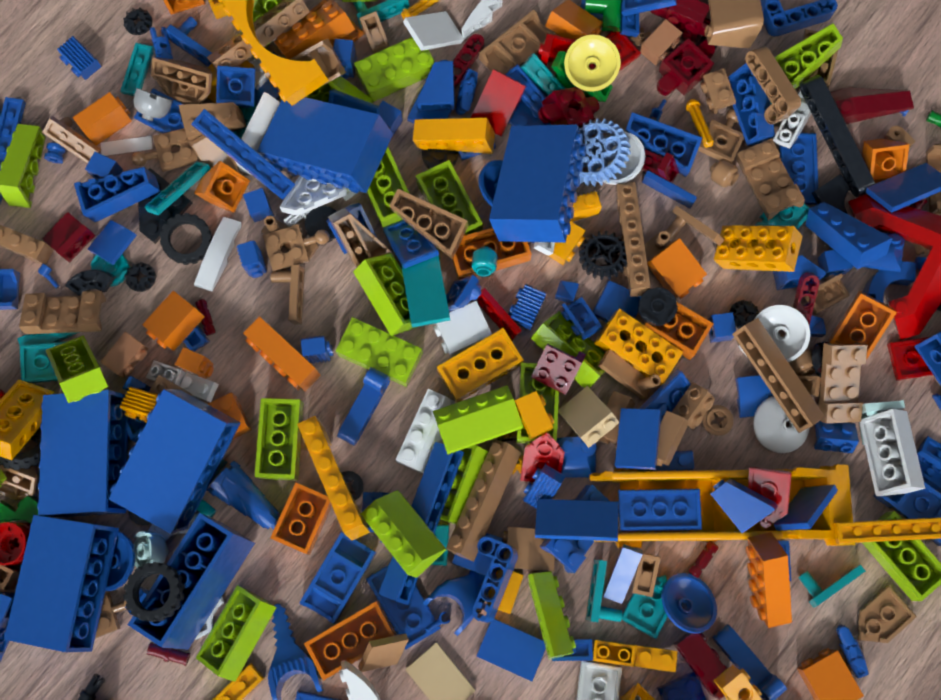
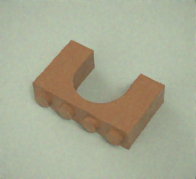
[599,391,688,466]

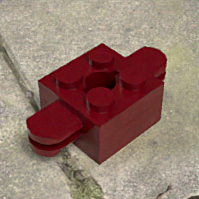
[651,0,711,42]
[656,38,715,96]
[538,87,600,128]

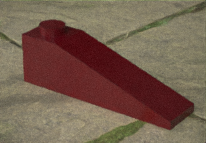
[830,87,914,124]

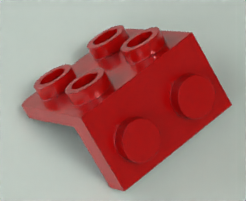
[538,34,576,67]

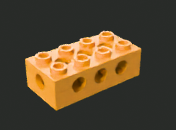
[714,225,803,272]
[594,308,683,386]
[437,328,524,403]
[0,379,55,460]

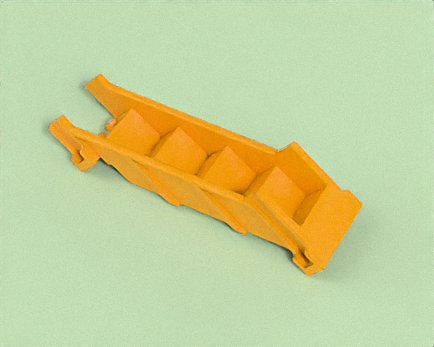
[590,464,855,548]

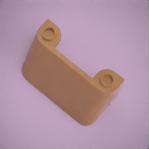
[705,0,764,49]

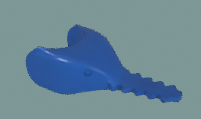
[423,571,485,636]
[268,604,323,700]

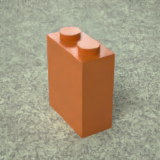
[545,0,603,40]
[72,92,132,146]
[647,238,707,299]
[142,290,205,351]
[797,648,864,700]

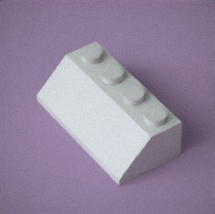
[235,92,280,176]
[396,389,456,474]
[860,409,925,496]

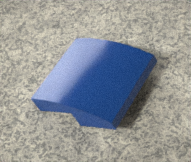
[88,220,137,265]
[593,281,641,323]
[735,375,773,418]
[917,436,941,493]

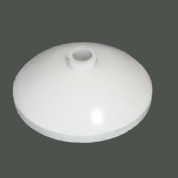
[590,132,645,185]
[754,305,811,362]
[753,396,810,453]

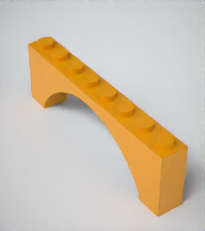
[218,0,329,106]

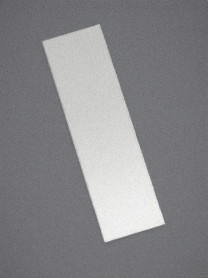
[101,136,153,156]

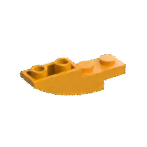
[593,640,678,672]

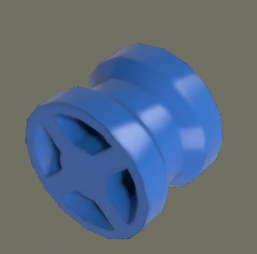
[44,143,66,164]

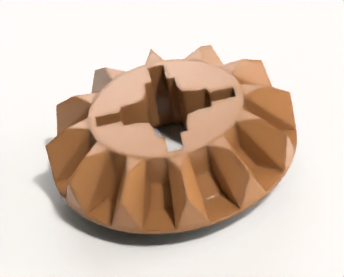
[702,405,733,436]

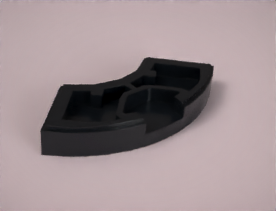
[65,270,116,296]

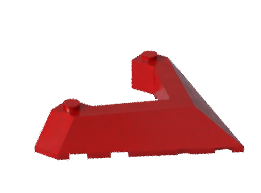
[848,195,941,340]

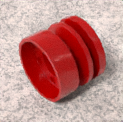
[0,522,31,565]

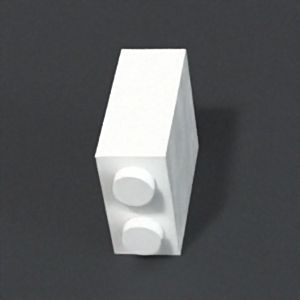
[433,301,492,357]

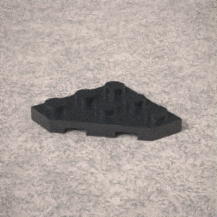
[138,168,193,244]

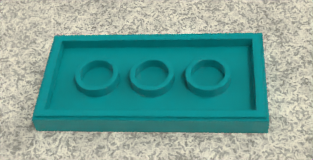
[401,256,451,328]

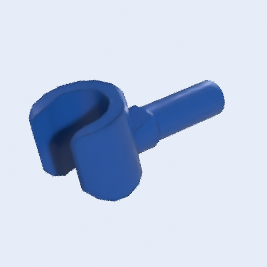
[649,99,667,122]
[38,264,60,289]
[425,612,451,633]

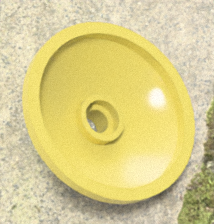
[564,35,621,92]

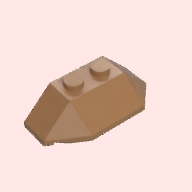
[151,57,212,104]
[0,465,38,501]

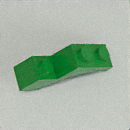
[0,495,49,523]

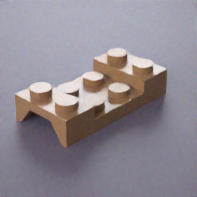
[479,10,558,74]
[264,39,346,100]
[736,139,805,220]
[19,291,106,334]
[819,342,868,423]

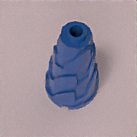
[207,461,280,530]

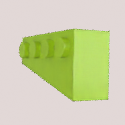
[774,23,843,89]
[0,124,46,208]

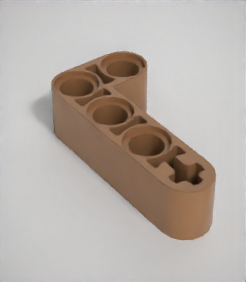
[745,46,801,125]

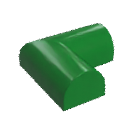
[585,0,622,32]

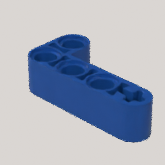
[763,0,838,37]
[337,367,390,446]
[472,537,518,623]
[712,624,787,700]

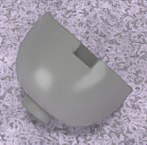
[133,88,172,121]

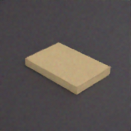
[405,642,476,700]

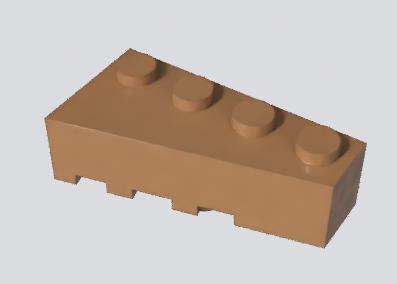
[389,189,469,259]

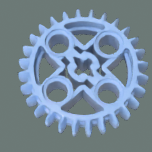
[578,118,631,187]

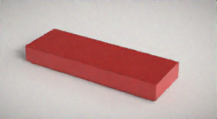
[475,288,522,341]

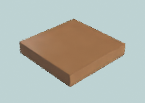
[358,634,409,672]

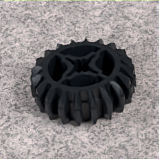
[579,230,627,280]

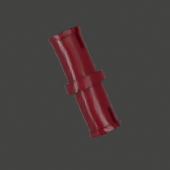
[146,642,191,666]

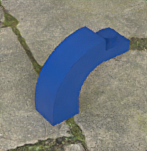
[863,261,916,303]

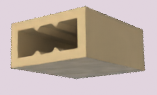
[558,386,619,448]

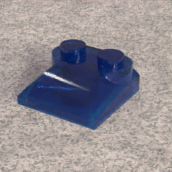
[656,671,707,700]

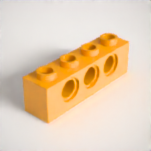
[714,665,762,700]

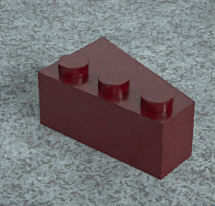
[673,633,728,700]

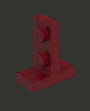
[641,150,679,183]

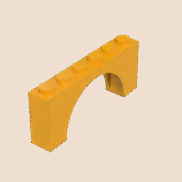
[297,416,370,541]

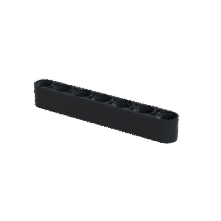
[799,75,875,197]

